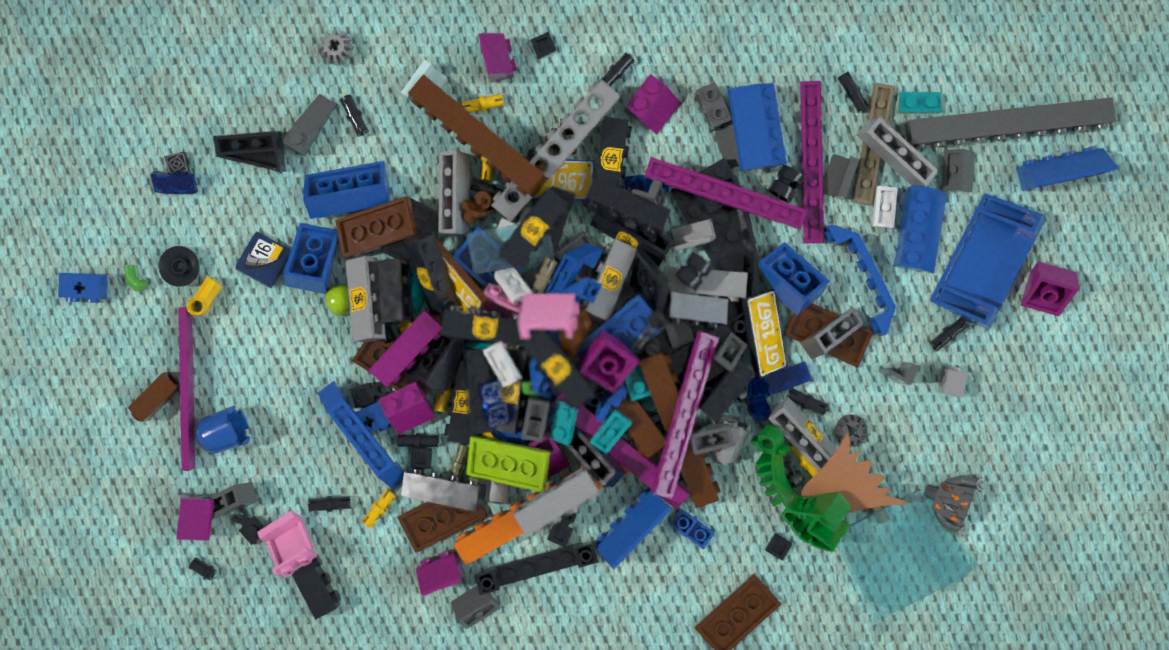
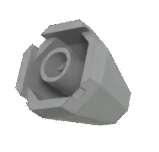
[708,415,751,465]

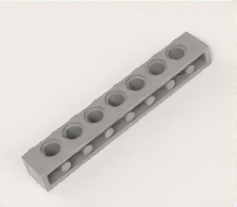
[492,80,620,222]

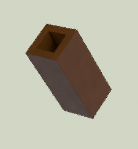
[128,372,180,422]

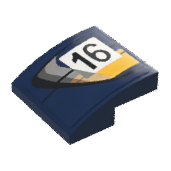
[235,231,291,288]

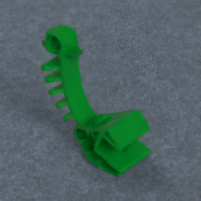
[751,425,851,552]

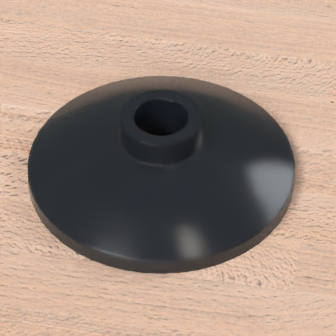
[158,246,200,287]

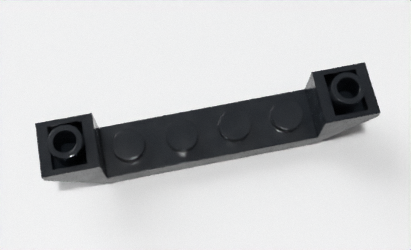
[475,542,599,595]

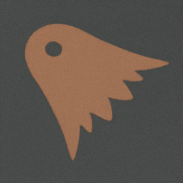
[801,432,909,513]

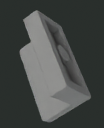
[671,218,716,251]

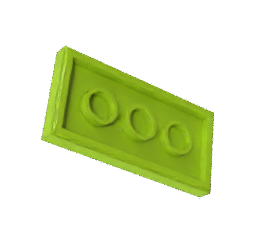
[466,435,550,493]

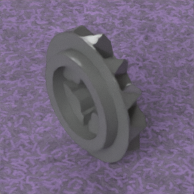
[835,414,868,447]

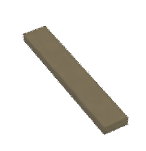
[851,82,895,206]

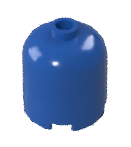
[196,406,250,453]

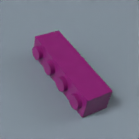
[368,309,442,387]

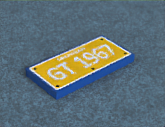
[512,159,594,201]

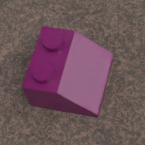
[478,33,517,82]
[625,74,681,135]
[1021,261,1079,316]
[578,330,639,393]
[378,381,436,434]
[416,550,464,597]

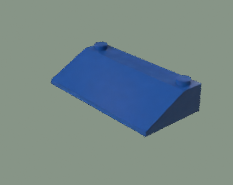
[929,193,1045,330]

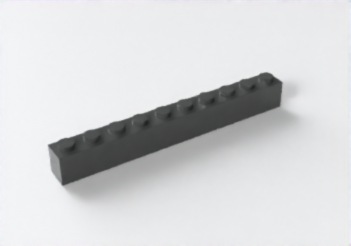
[905,97,1116,150]

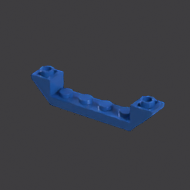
[824,225,896,336]
[530,243,603,335]
[529,277,602,398]
[317,381,405,489]

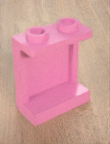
[483,283,523,347]
[518,294,580,338]
[257,510,318,578]

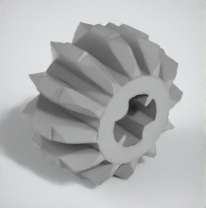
[318,29,354,65]

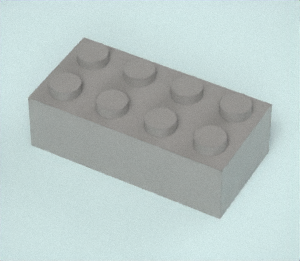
[514,466,599,536]

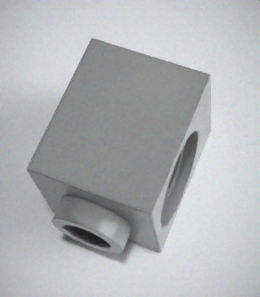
[937,366,968,398]

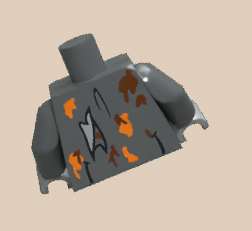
[923,475,985,538]

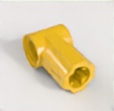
[187,276,224,316]

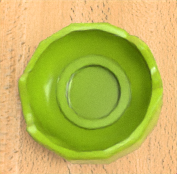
[326,284,350,317]

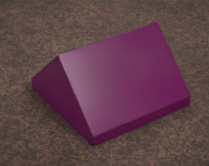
[176,493,214,541]

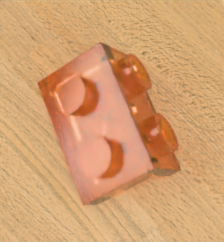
[559,307,593,355]

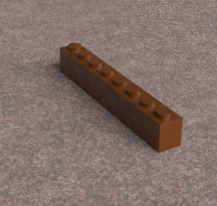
[408,74,549,198]
[638,348,721,508]

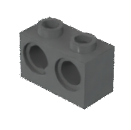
[694,82,732,131]
[521,395,550,442]

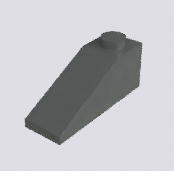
[283,94,337,156]
[800,307,864,359]
[209,482,258,520]

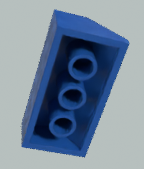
[728,83,787,171]
[1017,146,1118,191]
[303,161,390,219]
[894,185,947,273]
[595,488,671,570]

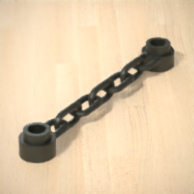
[587,311,667,407]
[736,386,805,488]

